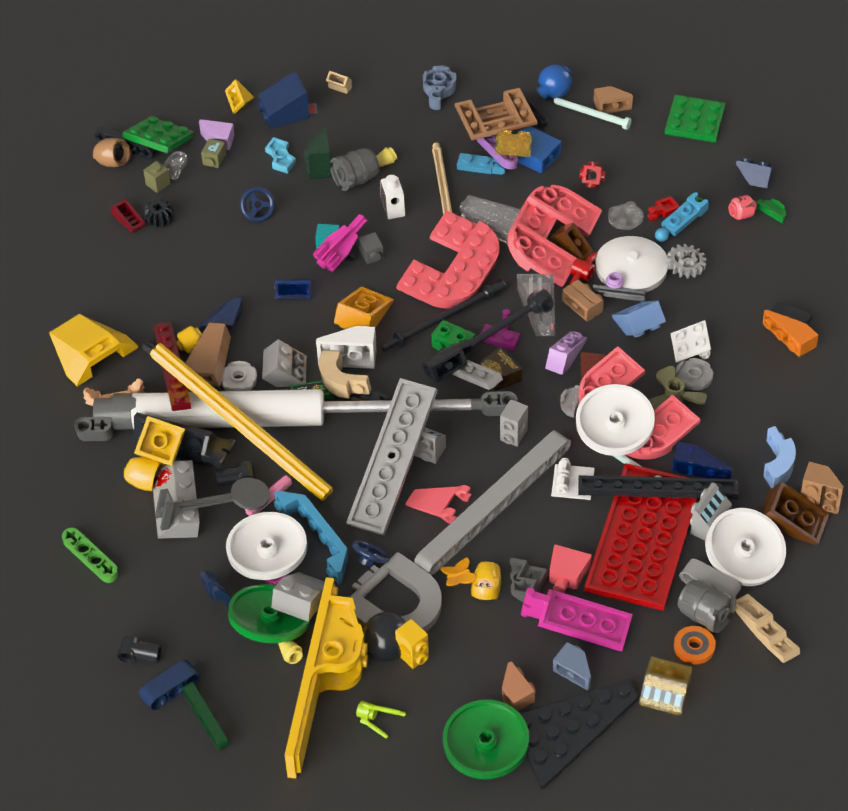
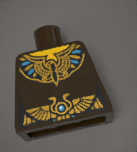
[477,347,522,391]

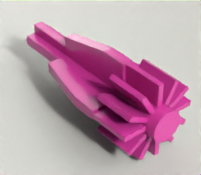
[313,214,367,272]

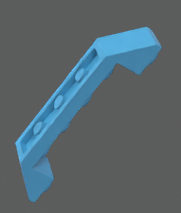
[274,491,348,585]

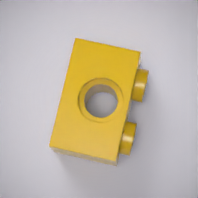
[395,619,429,669]

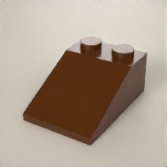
[761,481,829,545]

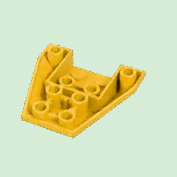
[49,314,138,386]

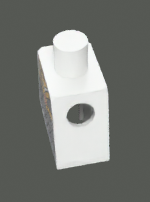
[380,175,405,219]

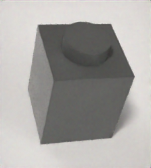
[358,232,384,264]

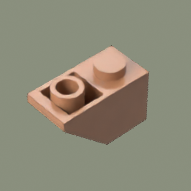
[502,661,536,712]

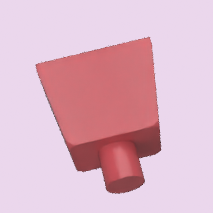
[549,545,592,593]

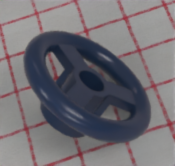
[240,187,275,222]
[352,541,390,567]

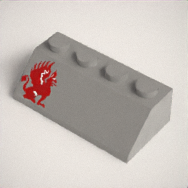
[153,460,200,539]

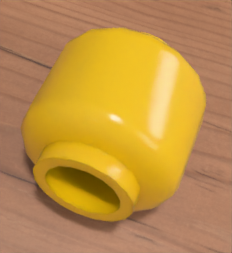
[176,326,202,354]

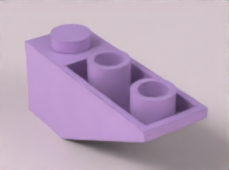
[545,331,587,375]

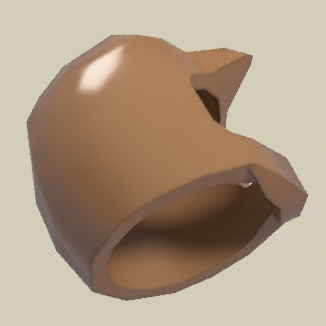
[93,138,132,167]

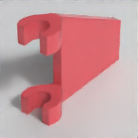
[405,485,472,524]

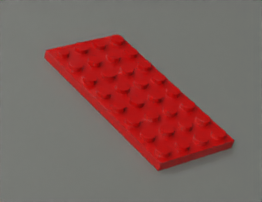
[584,463,698,611]

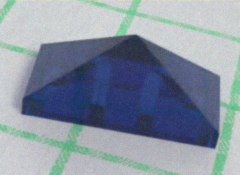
[274,280,311,299]

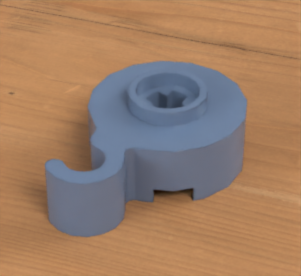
[423,66,457,110]

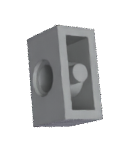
[500,399,528,447]

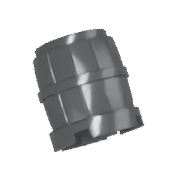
[330,148,380,191]
[678,580,736,633]

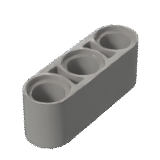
[679,559,741,597]

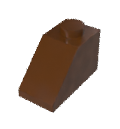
[551,222,594,261]

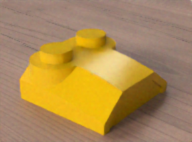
[134,416,185,466]

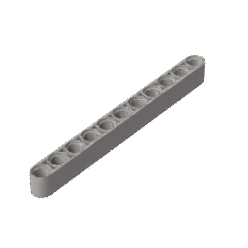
[414,430,571,575]

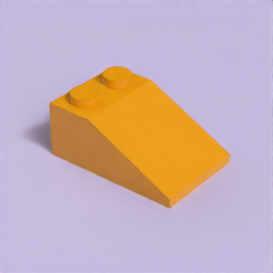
[334,286,394,329]

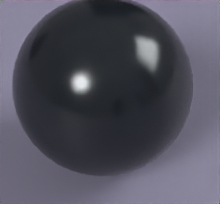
[362,612,406,661]

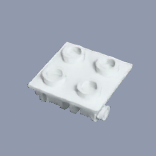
[670,320,711,363]
[551,458,594,500]

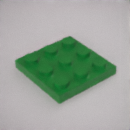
[665,95,725,143]
[123,116,194,153]

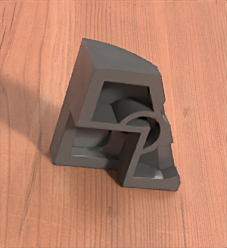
[510,558,549,602]

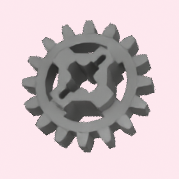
[666,244,707,279]

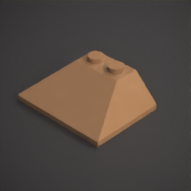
[455,88,537,140]

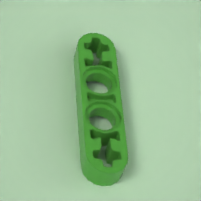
[62,528,119,583]

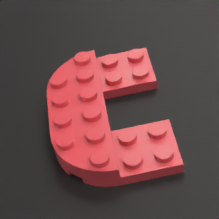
[508,185,602,287]
[396,210,499,309]
[578,346,700,460]

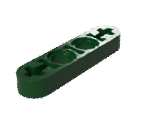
[182,682,229,751]

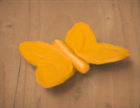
[440,558,477,586]

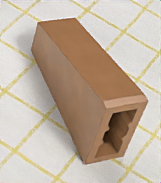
[185,323,231,387]

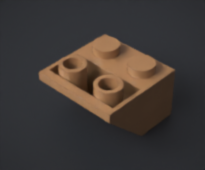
[801,462,843,514]

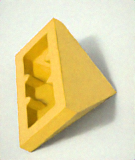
[225,79,254,114]

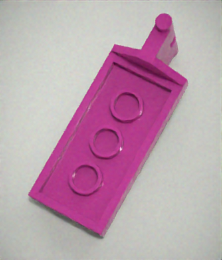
[521,588,633,652]

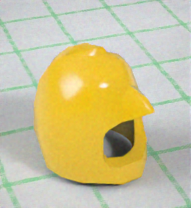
[124,456,166,491]

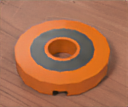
[674,626,716,665]

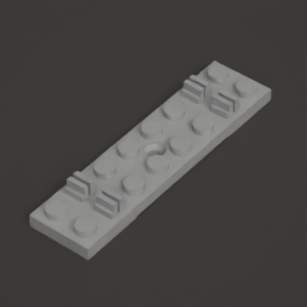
[346,378,438,536]

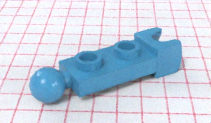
[655,192,709,242]

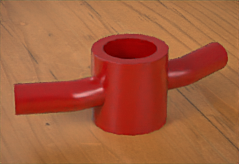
[569,252,598,285]

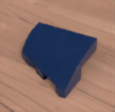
[199,298,243,331]
[199,571,231,609]

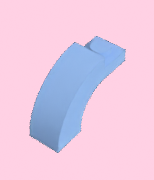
[763,426,796,489]

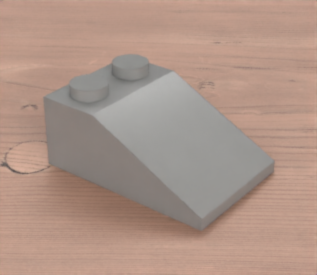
[271,572,325,622]

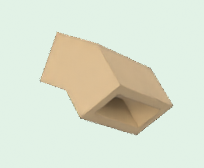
[326,71,352,94]

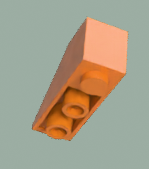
[763,310,818,357]

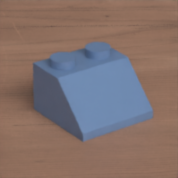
[612,301,666,338]

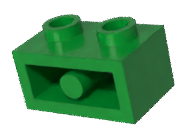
[431,320,475,358]

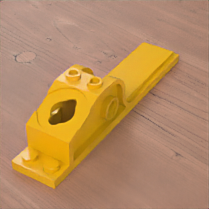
[285,577,368,778]

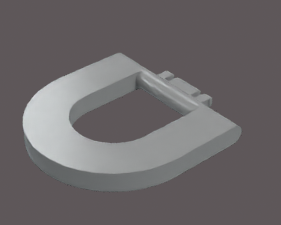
[349,552,442,632]

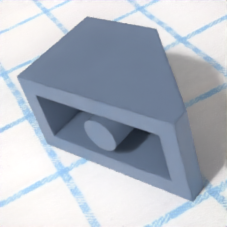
[553,642,591,691]

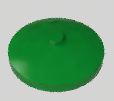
[228,584,311,643]
[443,700,529,779]

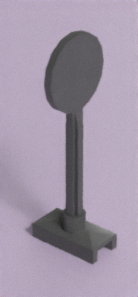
[155,478,270,531]

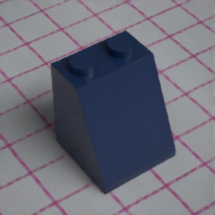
[257,72,309,129]

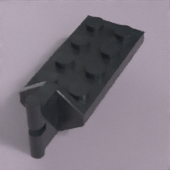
[134,412,237,468]

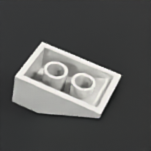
[316,326,377,369]

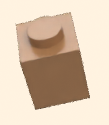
[594,86,633,114]

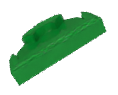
[756,199,786,224]

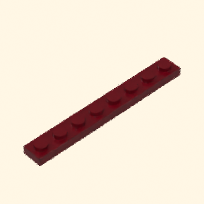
[153,322,191,411]

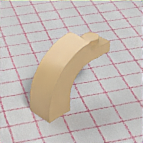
[319,350,371,399]

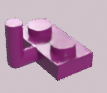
[481,309,521,351]

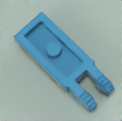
[457,153,506,175]

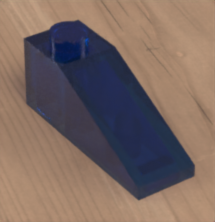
[672,441,732,479]

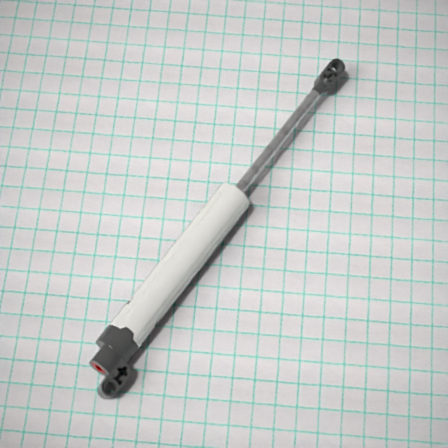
[74,389,518,441]

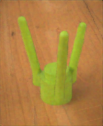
[356,701,406,738]

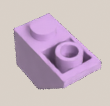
[199,119,235,150]

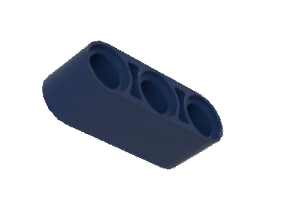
[139,660,201,710]

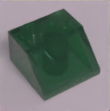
[304,128,331,180]

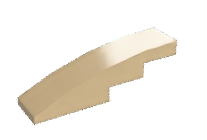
[735,594,800,663]

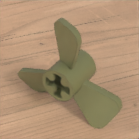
[649,366,707,410]

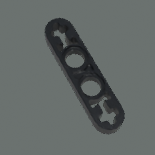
[94,126,156,159]

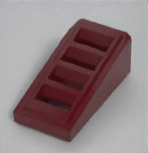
[111,199,147,233]

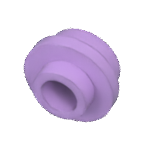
[605,272,624,289]

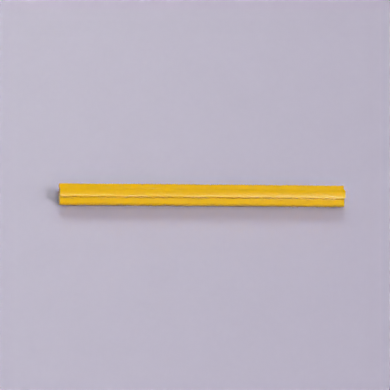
[150,343,333,502]

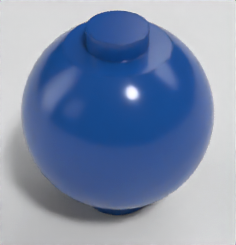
[536,64,572,100]

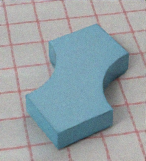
[265,137,296,174]

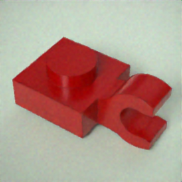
[647,196,680,221]

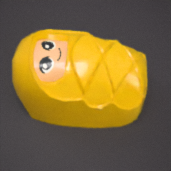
[471,561,501,600]

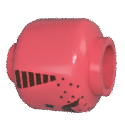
[728,195,757,220]

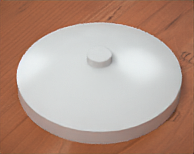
[595,236,668,292]
[576,384,655,456]
[705,508,786,586]
[226,512,307,580]

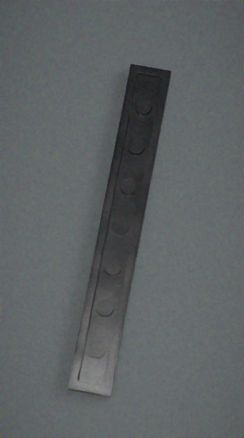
[578,475,738,499]

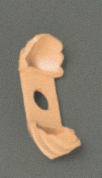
[83,378,145,406]

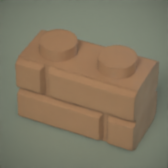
[562,280,604,322]

